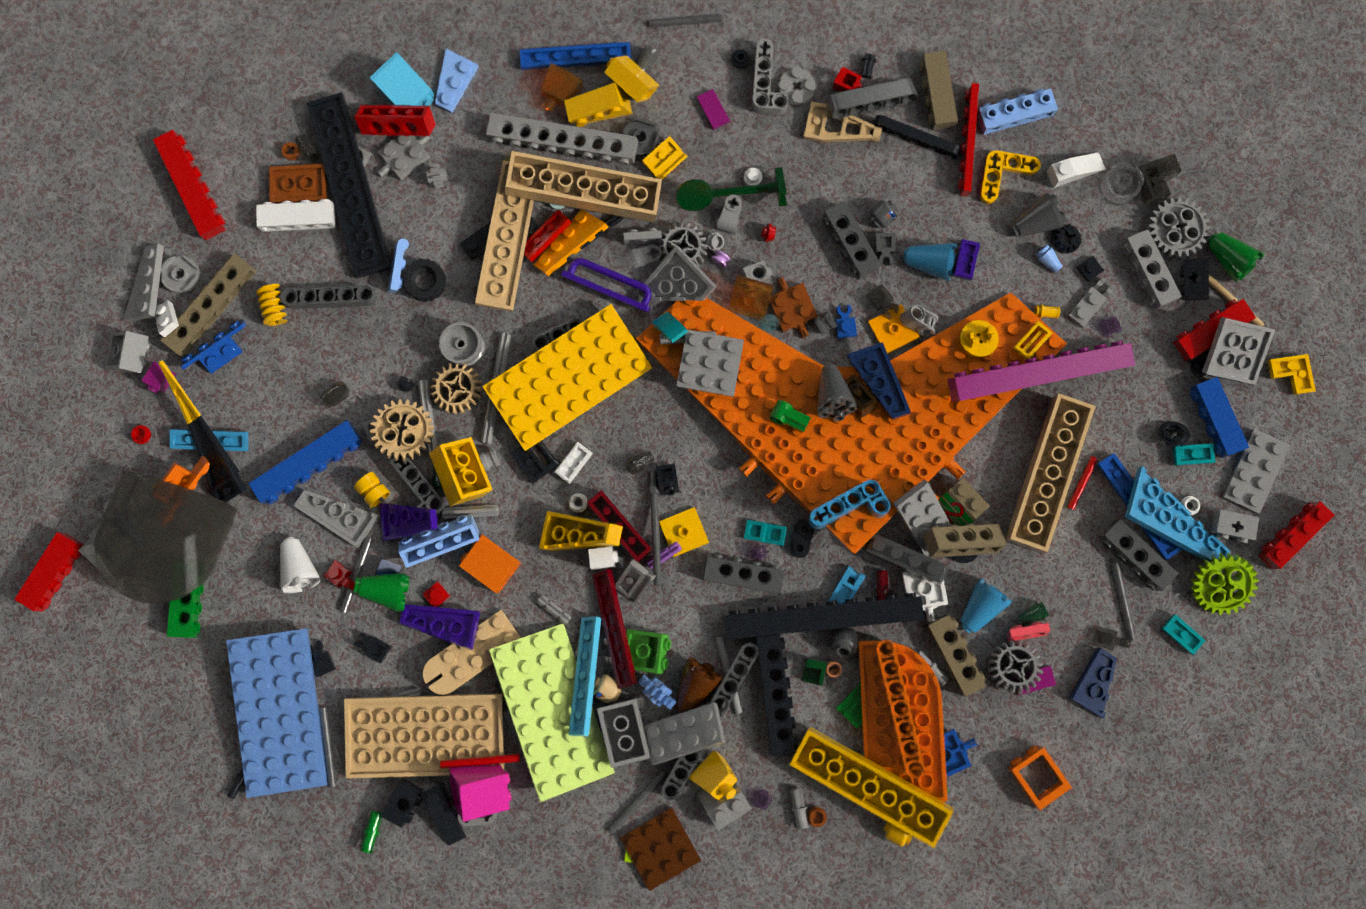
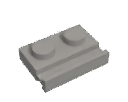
[615,559,656,604]

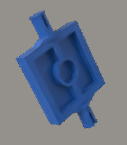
[944,728,977,777]

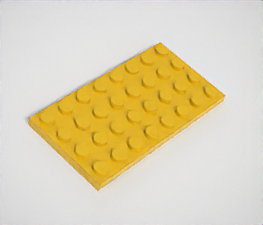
[482,304,652,451]

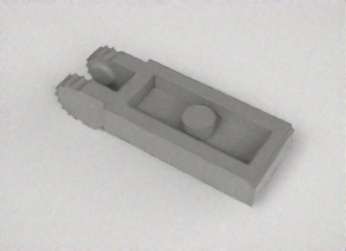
[1068,277,1115,328]

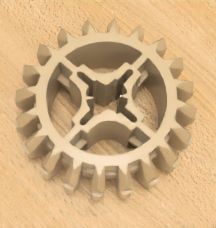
[430,363,483,414]

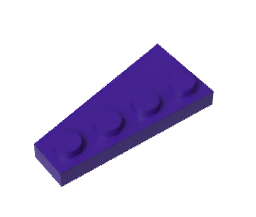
[379,503,438,541]
[400,604,480,651]

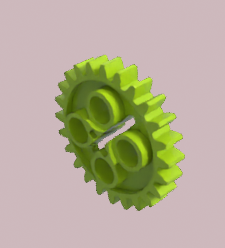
[1191,553,1259,615]

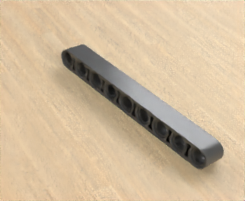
[661,642,758,801]

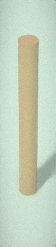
[1209,274,1264,326]

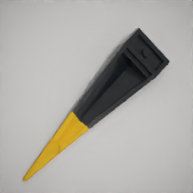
[158,360,247,506]

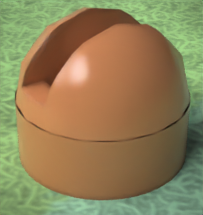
[826,660,842,677]

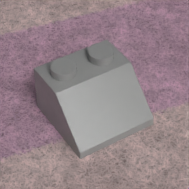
[104,331,149,374]
[697,783,752,831]

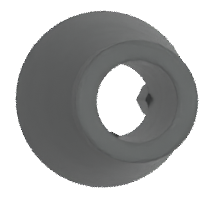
[637,45,658,72]

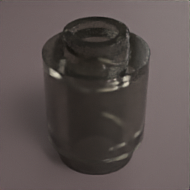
[320,381,350,408]

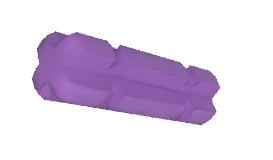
[647,541,682,569]

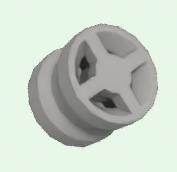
[479,448,501,471]

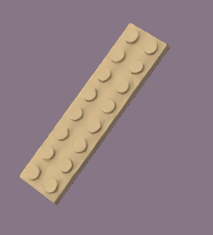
[475,160,534,312]

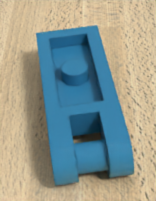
[825,566,866,606]

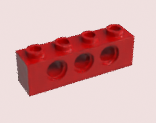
[354,105,436,137]

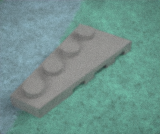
[123,244,164,322]
[294,490,380,548]

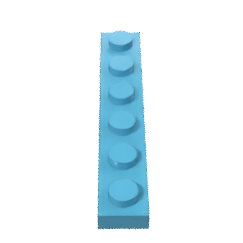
[569,616,601,736]

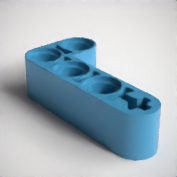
[809,480,890,529]

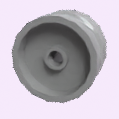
[439,322,485,368]

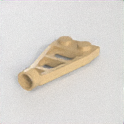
[804,101,882,143]

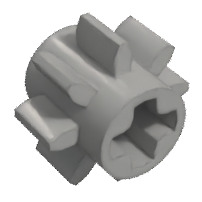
[426,164,448,188]

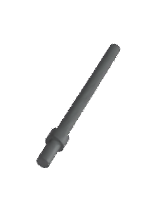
[648,471,662,586]

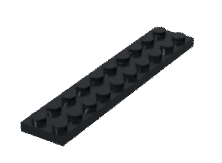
[307,92,392,279]

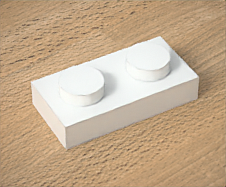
[155,300,179,337]

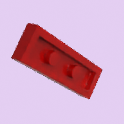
[524,209,572,262]

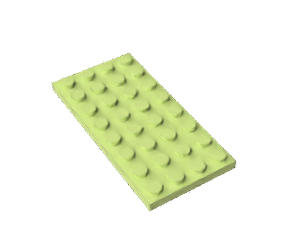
[489,624,615,802]

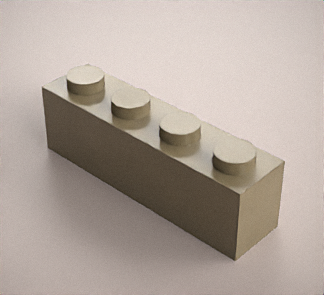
[919,51,958,130]

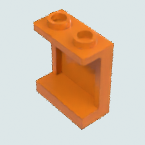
[459,534,522,594]

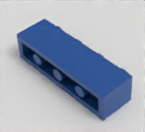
[1190,377,1250,458]

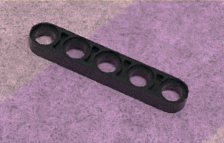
[873,115,961,159]

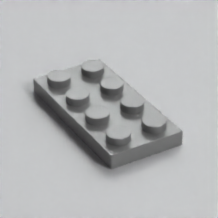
[1222,428,1290,514]
[893,480,951,556]
[644,703,725,765]

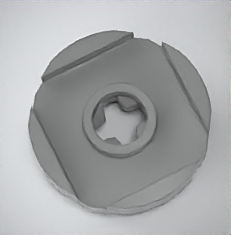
[778,67,816,105]
[161,255,201,294]

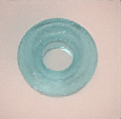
[760,314,780,331]

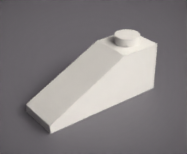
[1046,152,1105,188]

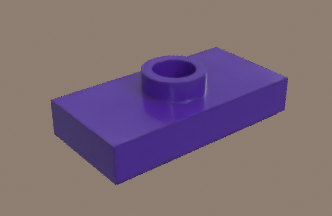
[953,239,980,280]

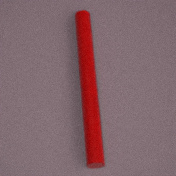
[440,754,521,769]

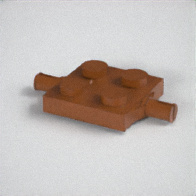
[768,277,818,339]

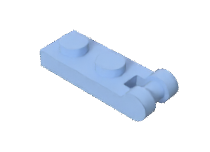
[387,239,409,293]

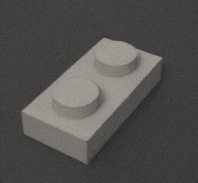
[624,228,662,245]

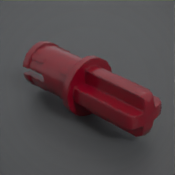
[875,570,891,600]

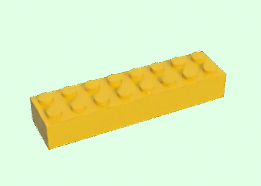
[790,727,954,848]

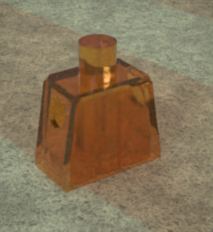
[541,63,583,112]

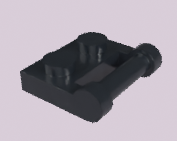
[510,440,561,484]

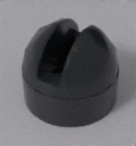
[397,376,415,392]

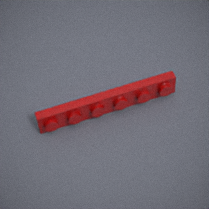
[957,83,979,197]

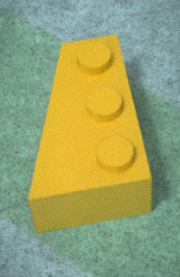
[564,83,632,127]

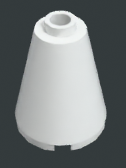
[280,537,320,593]

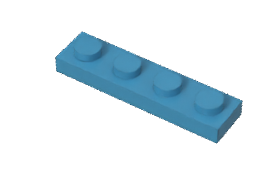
[170,429,248,451]

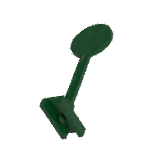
[676,167,787,211]

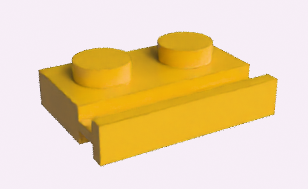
[641,136,687,179]

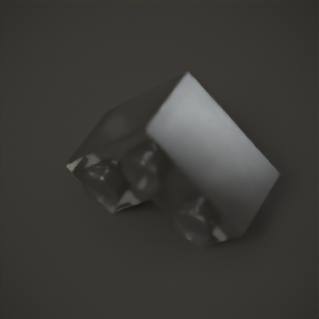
[1132,154,1182,207]

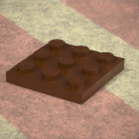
[620,807,701,891]

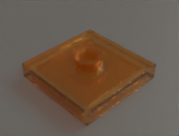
[728,275,774,321]

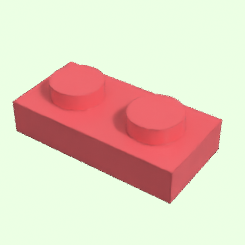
[1007,622,1050,642]

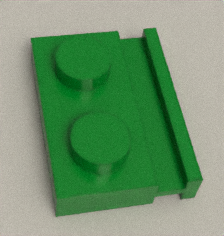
[836,681,863,728]

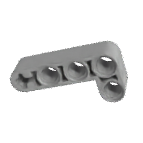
[752,38,788,115]

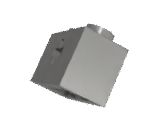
[1210,509,1259,544]

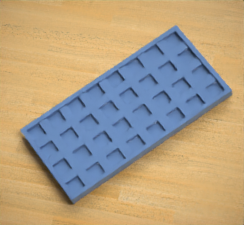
[226,628,328,798]

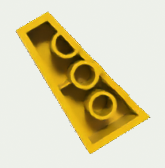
[539,511,623,551]

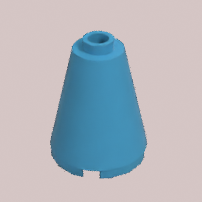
[903,243,957,281]
[960,577,1012,633]

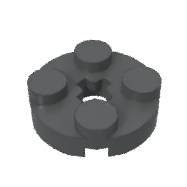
[622,118,659,157]

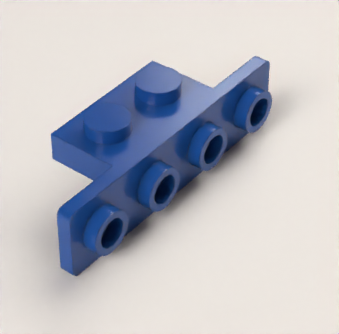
[180,319,246,374]

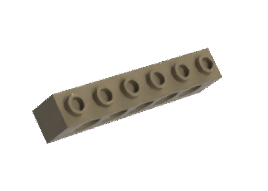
[160,253,257,357]

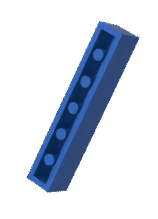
[248,420,363,505]

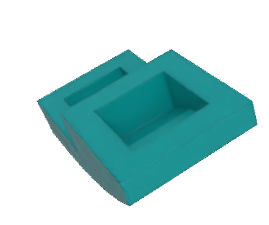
[651,312,688,343]
[744,520,787,546]

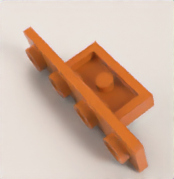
[151,456,210,526]

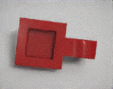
[324,560,355,591]

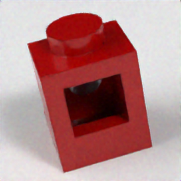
[832,66,863,92]

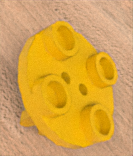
[960,320,999,357]

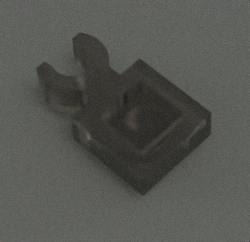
[866,284,899,319]

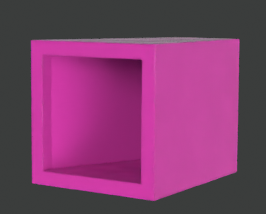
[449,765,511,822]

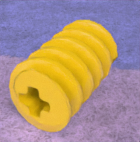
[256,284,288,326]

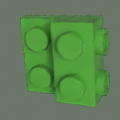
[626,629,671,674]

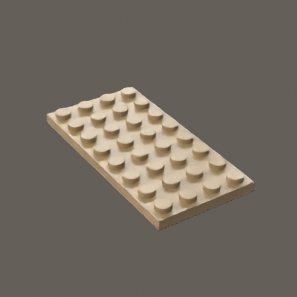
[344,693,505,778]

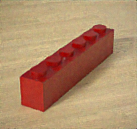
[153,130,226,240]

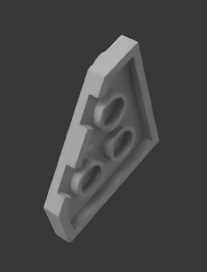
[644,246,717,301]

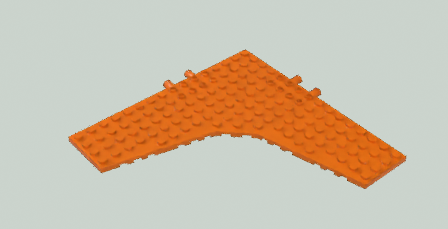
[636,292,1067,555]

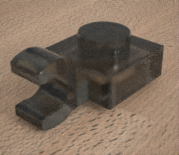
[1093,626,1131,650]

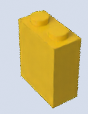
[604,55,660,102]

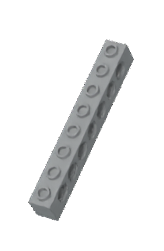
[486,113,638,165]

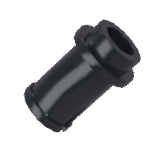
[860,54,877,79]

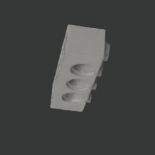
[1122,229,1182,310]

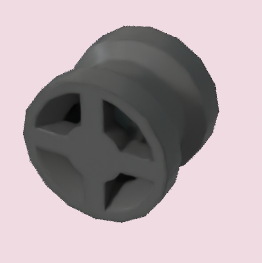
[814,311,837,335]

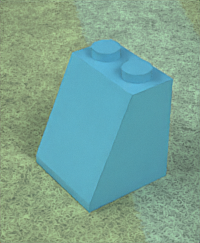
[370,52,435,106]

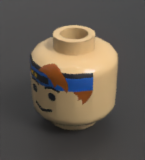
[593,674,622,704]

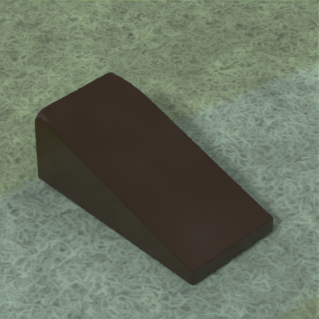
[845,374,878,417]

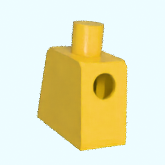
[689,750,737,800]

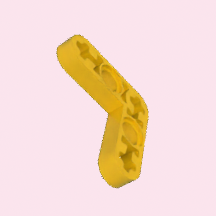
[980,150,1041,204]

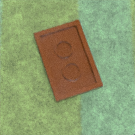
[269,164,328,204]

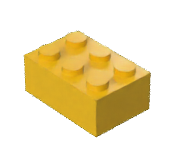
[429,437,493,506]

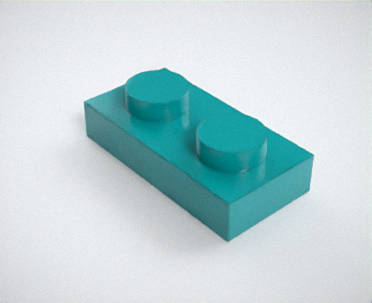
[1172,443,1216,466]
[1160,614,1206,655]

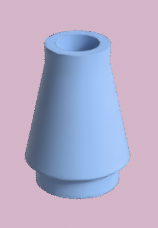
[1035,245,1063,273]

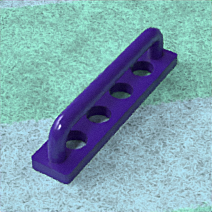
[561,258,652,312]

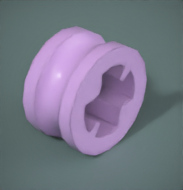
[711,250,730,267]

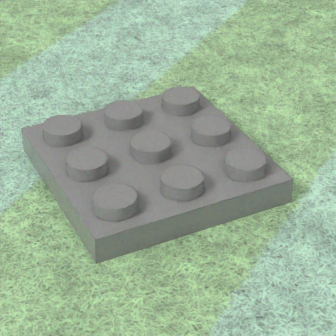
[1202,317,1275,385]
[677,330,744,397]

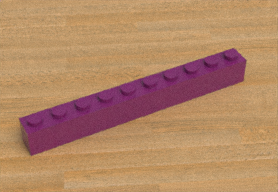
[947,341,1135,402]

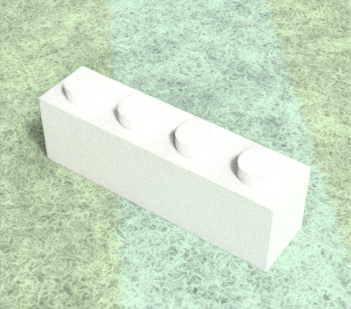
[257,199,336,232]

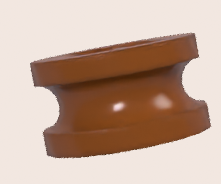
[281,142,300,161]

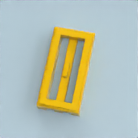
[1012,321,1053,360]

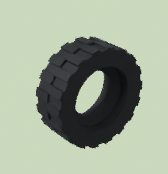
[403,259,446,302]

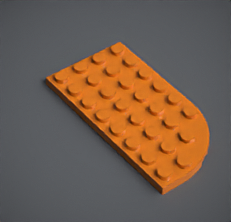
[859,640,948,801]

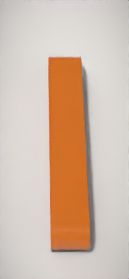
[876,639,924,778]

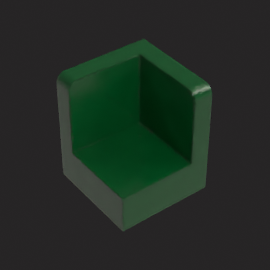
[802,658,827,686]

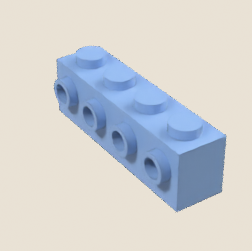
[977,89,1058,135]
[398,514,479,568]

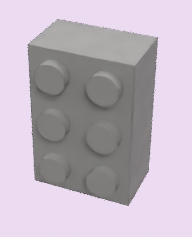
[597,698,650,768]

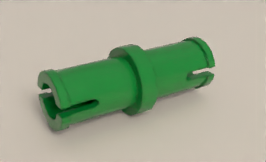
[360,810,382,853]

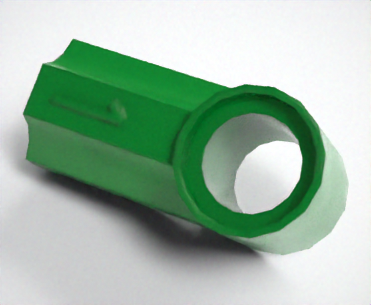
[769,400,811,433]

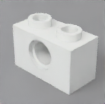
[588,547,619,570]

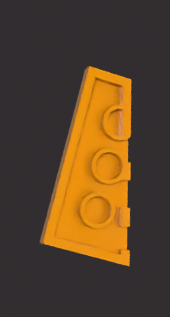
[534,209,609,276]

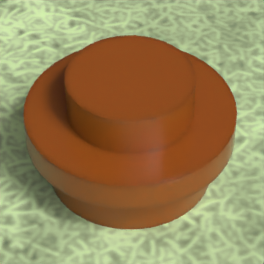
[807,807,827,827]

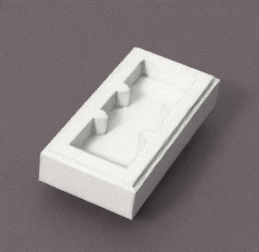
[555,442,593,484]

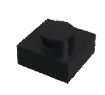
[1076,256,1104,282]

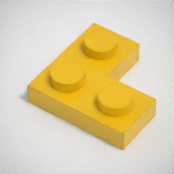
[1267,354,1316,395]

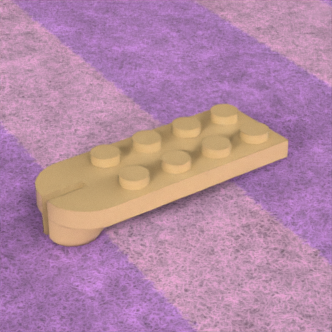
[423,610,521,695]

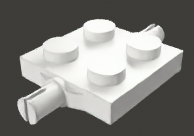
[902,572,948,622]

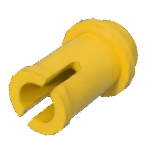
[1034,304,1060,319]

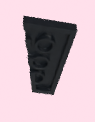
[459,216,540,260]

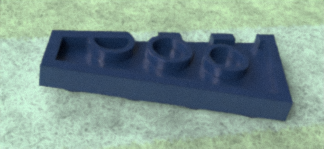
[846,342,911,420]

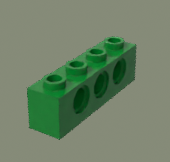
[167,559,205,638]

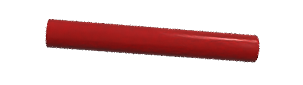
[1067,456,1098,511]

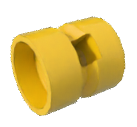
[354,472,391,508]

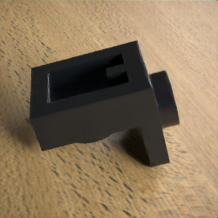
[656,463,680,496]

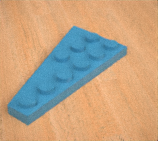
[1125,466,1230,562]

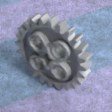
[1146,197,1211,259]

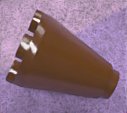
[675,657,722,713]

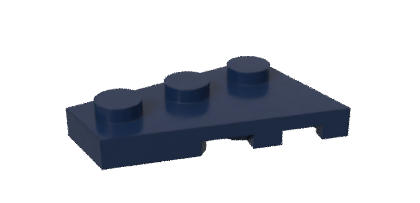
[1069,647,1117,719]

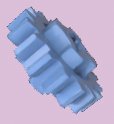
[638,674,676,709]

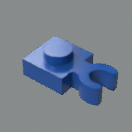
[835,305,857,339]

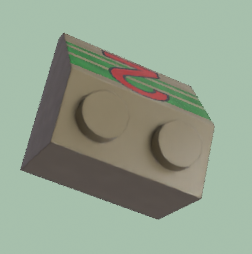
[938,477,990,526]

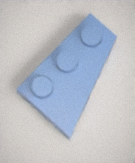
[435,49,479,113]

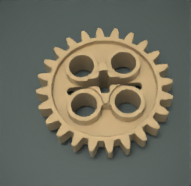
[370,399,434,461]

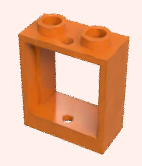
[1008,745,1072,810]

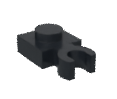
[354,633,392,664]
[310,640,336,678]

